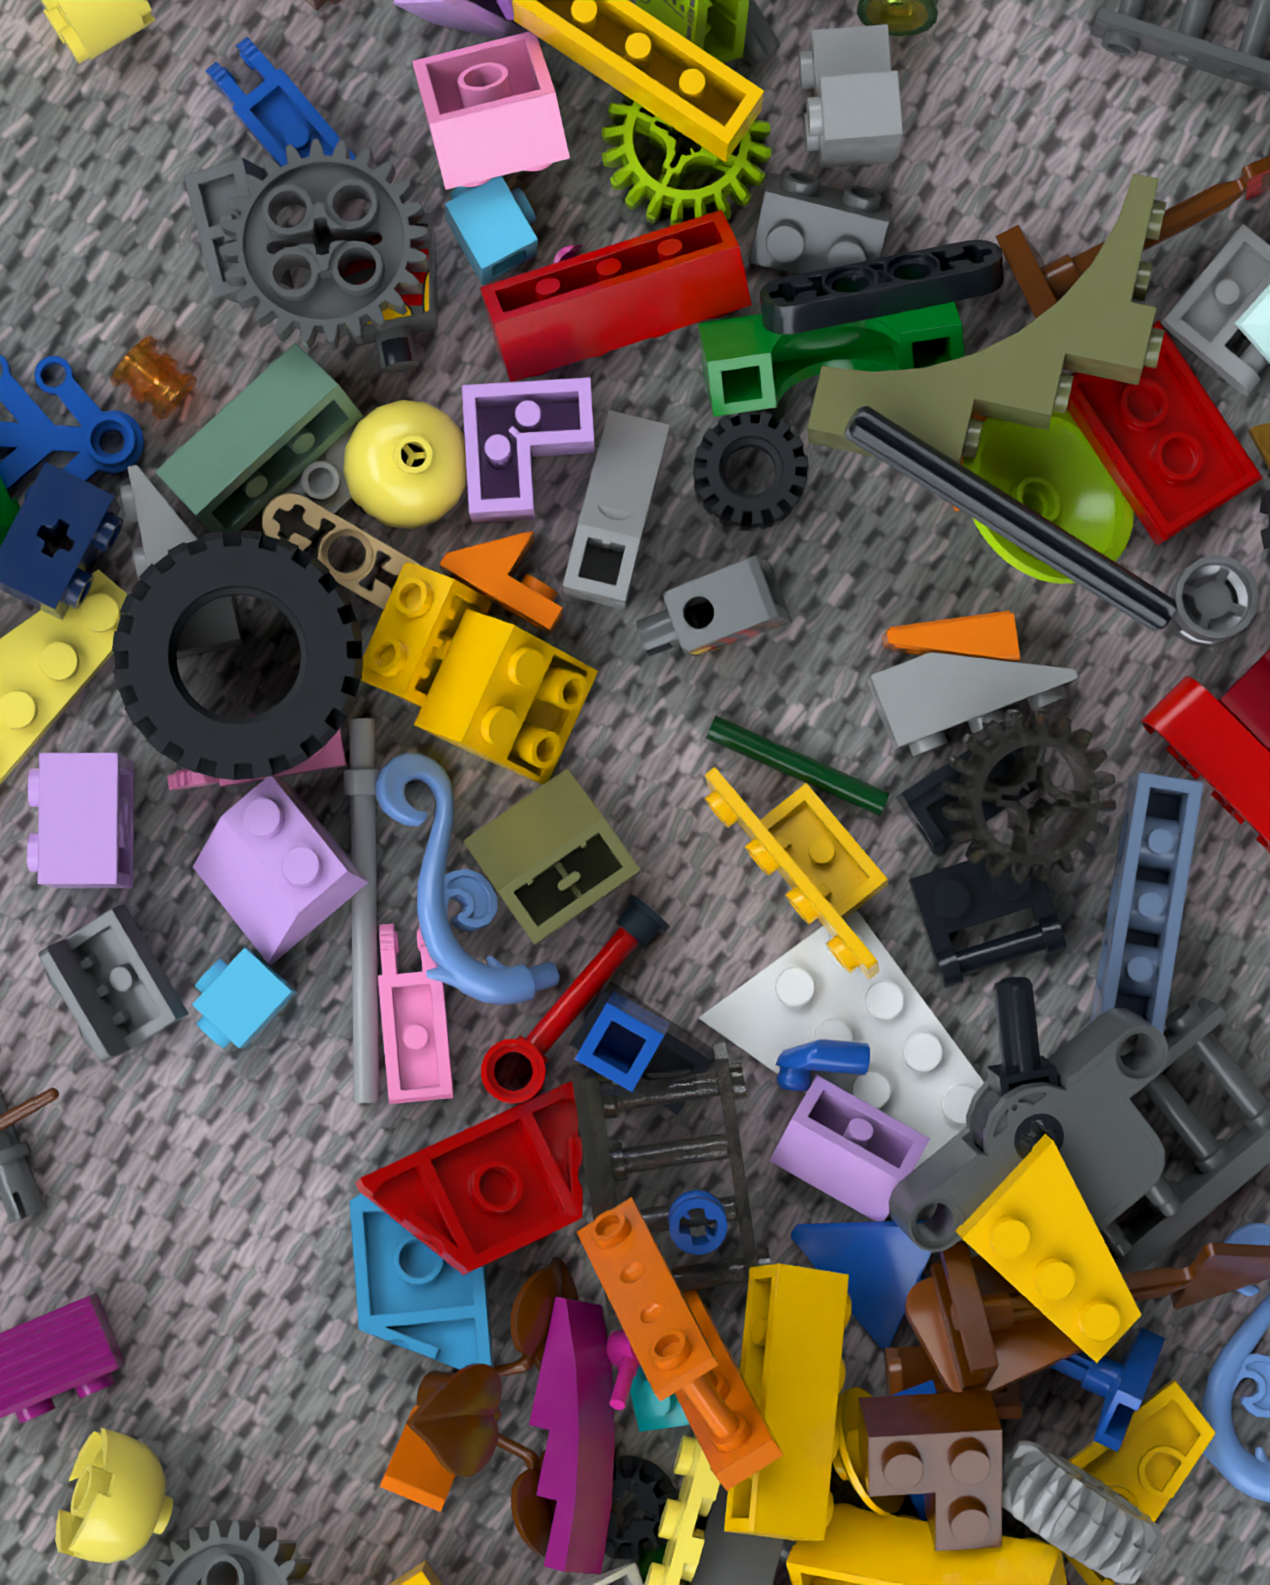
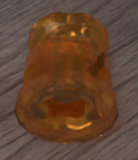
[111,335,197,421]

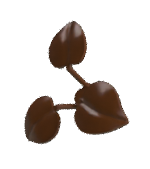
[406,1257,579,1557]

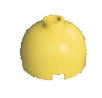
[343,400,467,529]
[55,1428,173,1563]

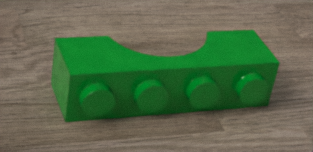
[698,302,964,417]

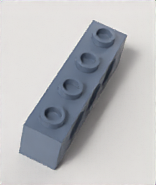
[1089,772,1204,1036]

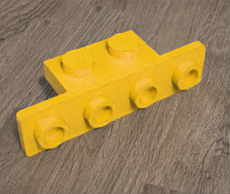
[704,767,888,980]

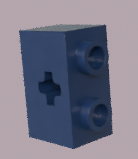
[0,461,124,620]

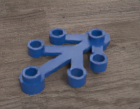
[0,354,144,499]

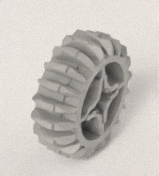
[1002,1441,1163,1584]

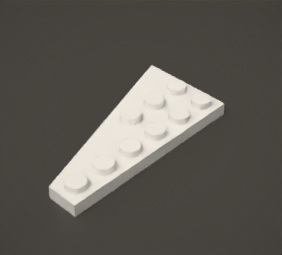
[698,910,1022,1170]

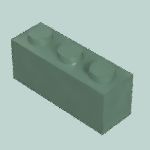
[155,342,363,533]

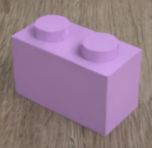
[769,1075,930,1222]

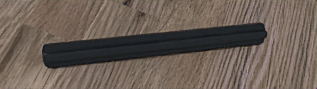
[844,406,1176,630]

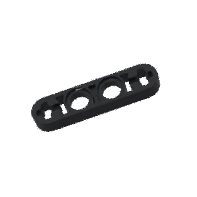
[760,240,1004,335]

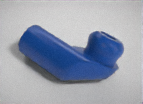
[775,1039,870,1091]

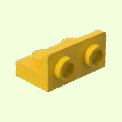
[361,562,493,708]

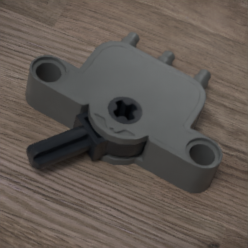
[889,977,1181,1258]

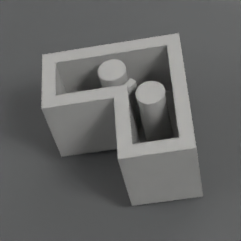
[798,24,903,169]

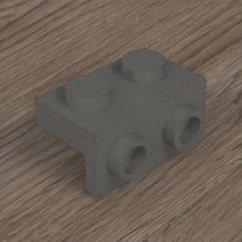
[748,170,892,275]
[38,904,189,1063]

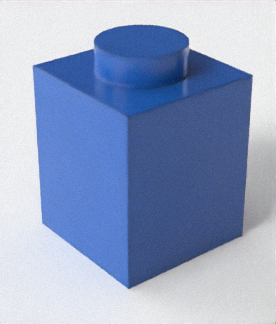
[575,991,670,1092]

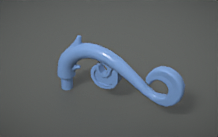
[375,753,559,1005]
[1202,1223,1270,1503]

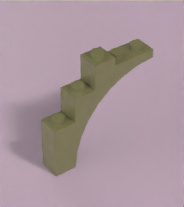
[807,173,1167,465]

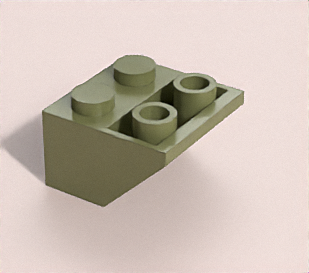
[463,768,641,946]

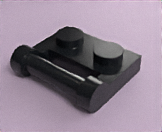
[908,840,1067,989]

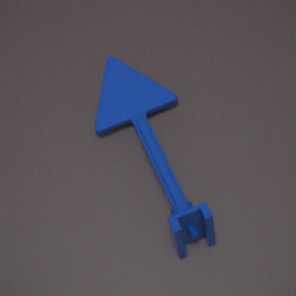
[791,1220,1165,1452]

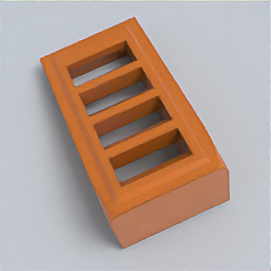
[882,610,1020,663]

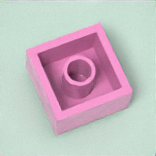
[412,31,570,190]

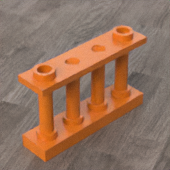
[577,1197,784,1491]

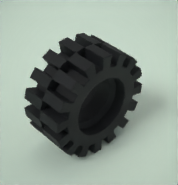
[693,411,809,531]

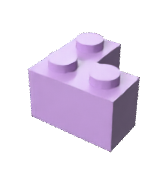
[462,377,595,524]

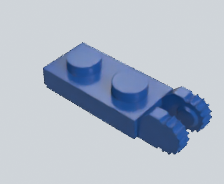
[205,37,356,167]

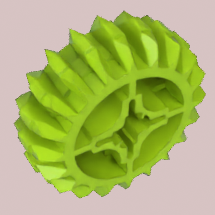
[601,93,771,226]

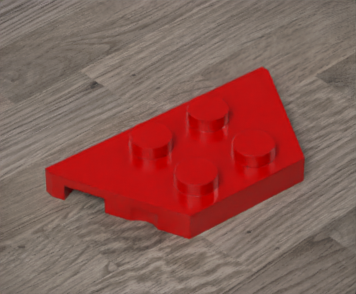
[355,1078,583,1276]

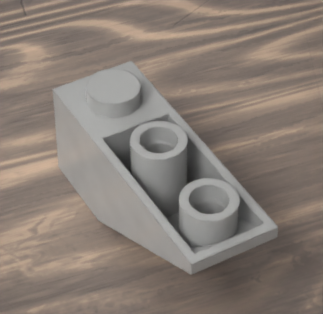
[563,410,670,610]
[120,465,245,659]
[867,652,1078,757]

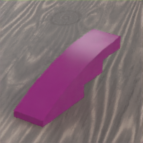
[529,1296,615,1574]

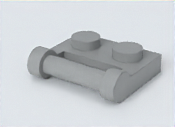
[1161,224,1270,396]

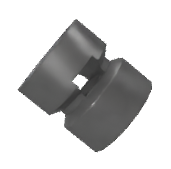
[1165,555,1259,647]

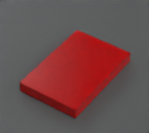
[1067,320,1263,546]

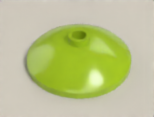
[962,410,1134,584]

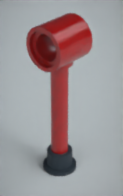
[481,894,670,1104]

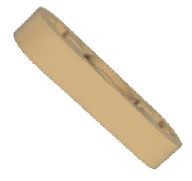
[262,492,422,609]

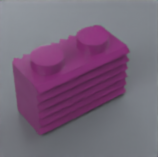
[0,1292,126,1424]

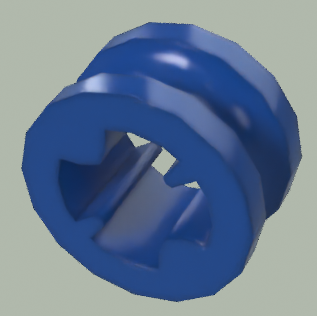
[668,1189,728,1255]

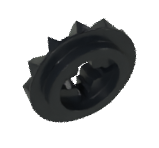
[604,1455,678,1560]

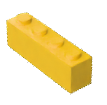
[512,0,764,162]
[724,1263,852,1541]
[786,1503,1067,1585]

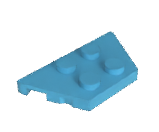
[349,1129,494,1370]

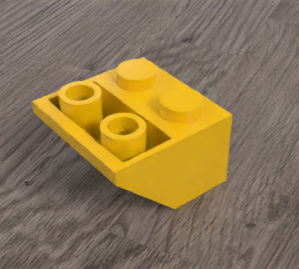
[414,609,598,785]

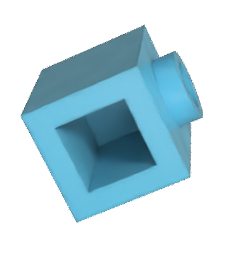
[445,176,538,285]
[192,948,297,1049]

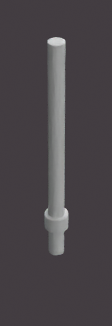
[343,718,380,1103]

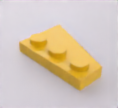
[955,1134,1141,1363]
[1062,1379,1216,1585]

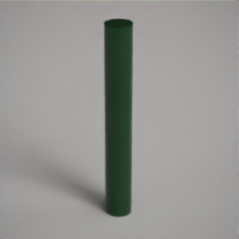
[705,716,890,816]

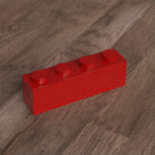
[480,210,752,382]

